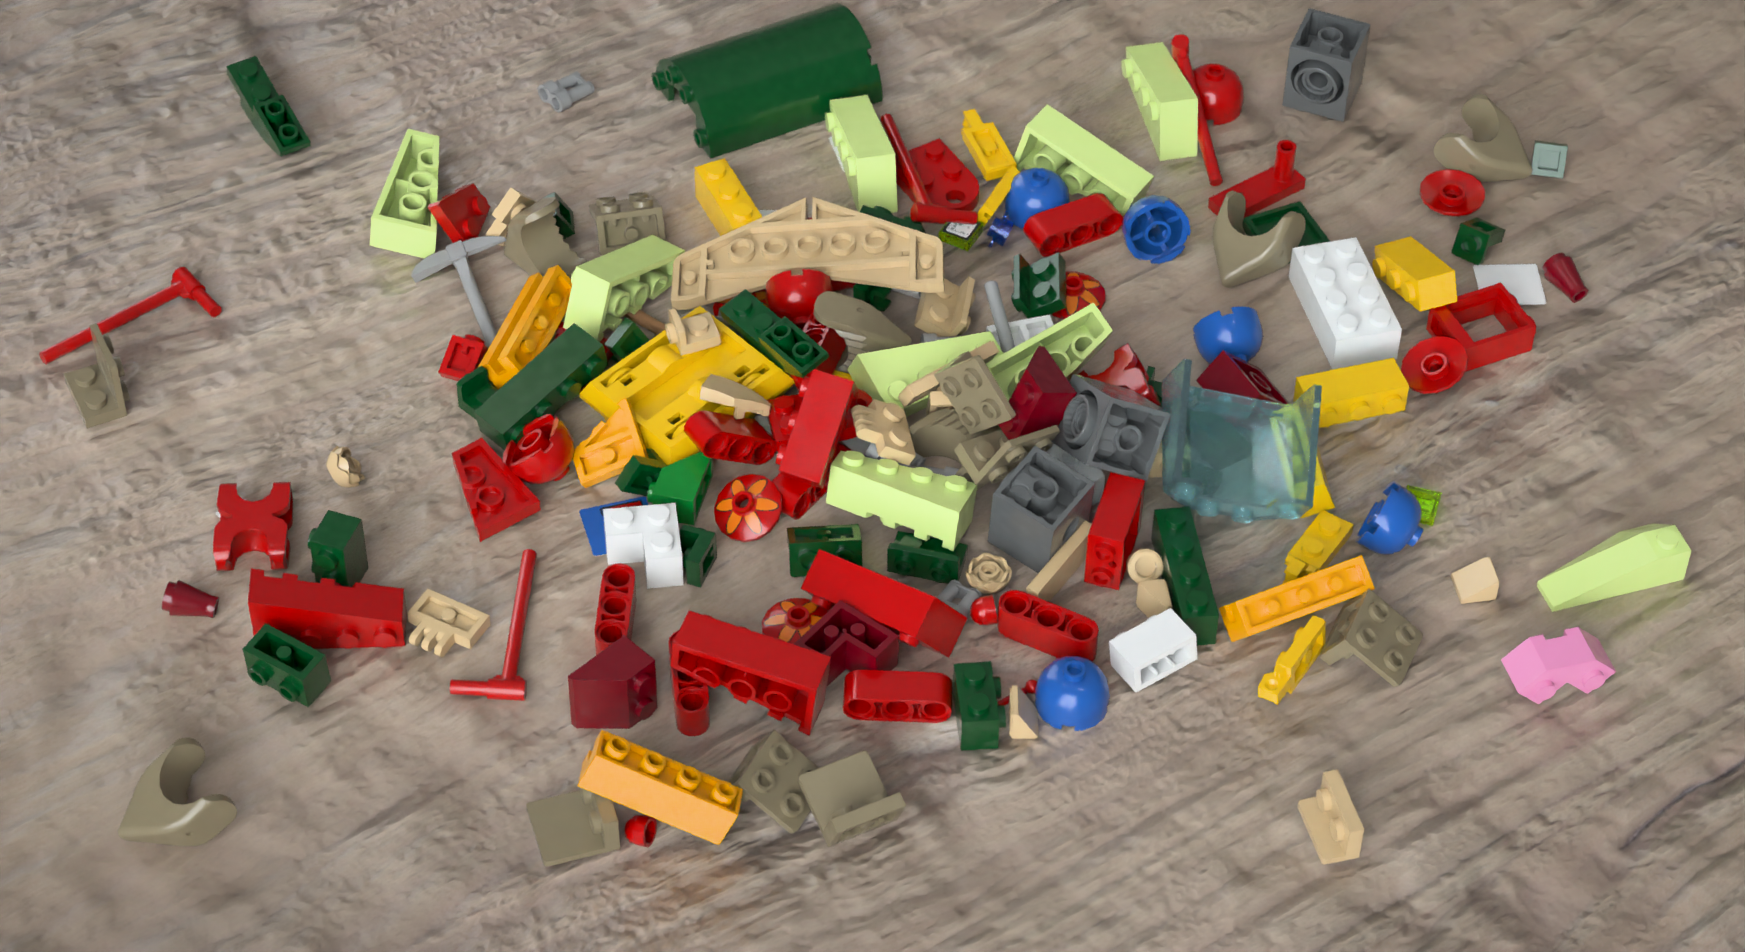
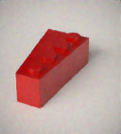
[671,610,831,736]

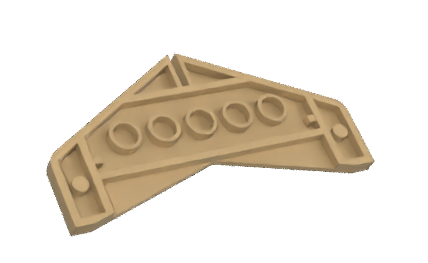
[671,197,944,310]

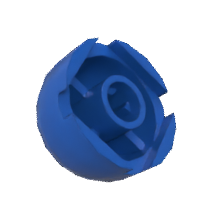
[1004,168,1070,229]
[1122,195,1191,264]
[1193,306,1263,364]
[1356,481,1424,555]
[1035,656,1110,731]

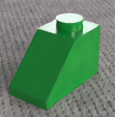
[647,452,713,526]

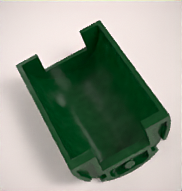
[652,3,883,159]

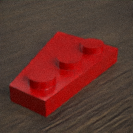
[452,438,541,542]

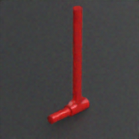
[1172,34,1223,186]
[880,114,978,225]
[39,267,222,364]
[450,549,537,701]

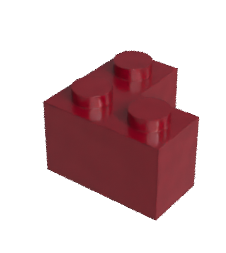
[794,600,899,687]

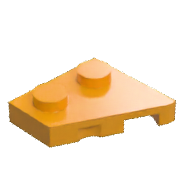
[573,398,649,488]

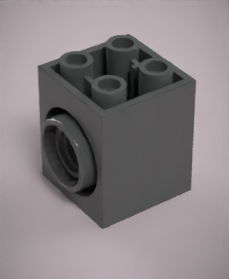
[1283,8,1371,122]
[1051,374,1171,481]
[988,446,1095,573]

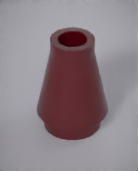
[1542,253,1589,303]
[162,580,219,618]

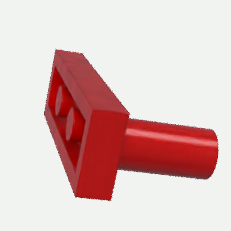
[1208,140,1306,217]

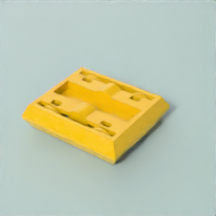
[579,306,794,466]

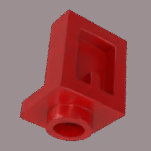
[438,334,488,381]

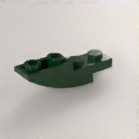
[226,56,311,156]
[719,289,829,378]

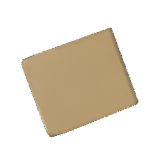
[1451,557,1499,604]
[1136,579,1172,618]
[1009,685,1039,739]

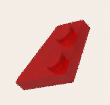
[428,183,490,243]

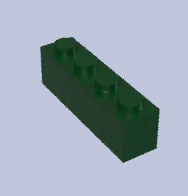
[474,323,608,450]
[1151,506,1219,646]

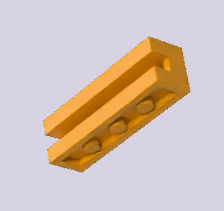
[478,265,572,390]
[1219,555,1375,642]
[577,730,743,845]

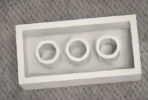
[1289,237,1402,370]

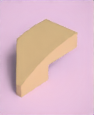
[699,374,771,419]

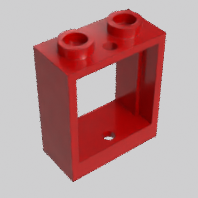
[1426,283,1536,372]
[1084,472,1146,590]

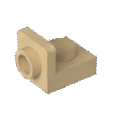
[665,308,721,356]

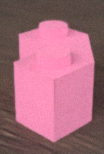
[1501,627,1616,704]

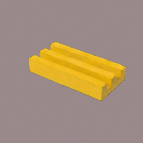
[977,166,1020,230]

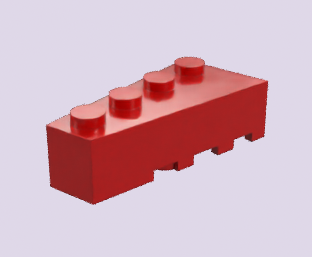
[800,549,968,658]
[248,568,407,649]

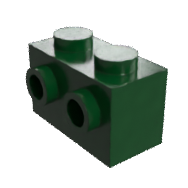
[308,510,368,587]
[242,623,331,707]
[952,661,1006,751]

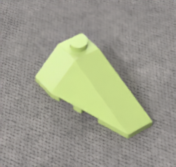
[1537,524,1692,612]

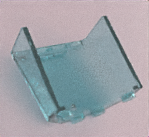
[1162,358,1322,523]

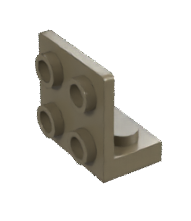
[589,192,666,255]
[64,323,130,429]
[934,351,1016,435]
[954,425,1060,485]
[1319,589,1423,687]
[728,730,819,834]
[798,750,907,847]
[526,787,620,867]

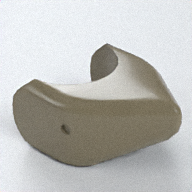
[1433,94,1533,182]
[1212,191,1305,288]
[504,197,588,279]
[813,291,912,374]
[909,409,1001,491]
[117,738,237,846]

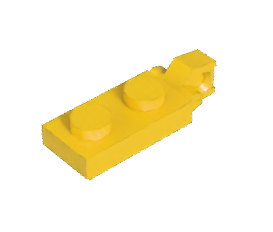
[961,109,1017,181]
[1283,509,1354,584]
[1258,615,1326,705]

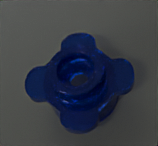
[987,211,1014,248]

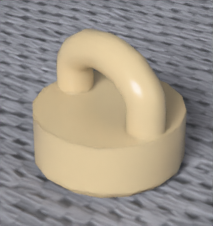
[1126,547,1163,583]

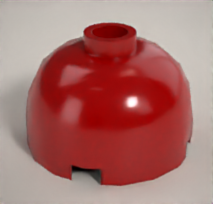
[1193,64,1244,125]
[765,269,834,330]
[503,414,574,484]

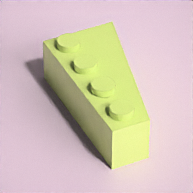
[1121,42,1198,161]
[825,95,898,213]
[1014,104,1154,218]
[370,129,439,259]
[563,235,685,341]
[986,303,1113,400]
[847,331,1004,417]
[826,451,977,551]

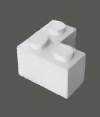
[603,503,683,589]

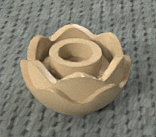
[326,446,365,488]
[966,553,1012,594]

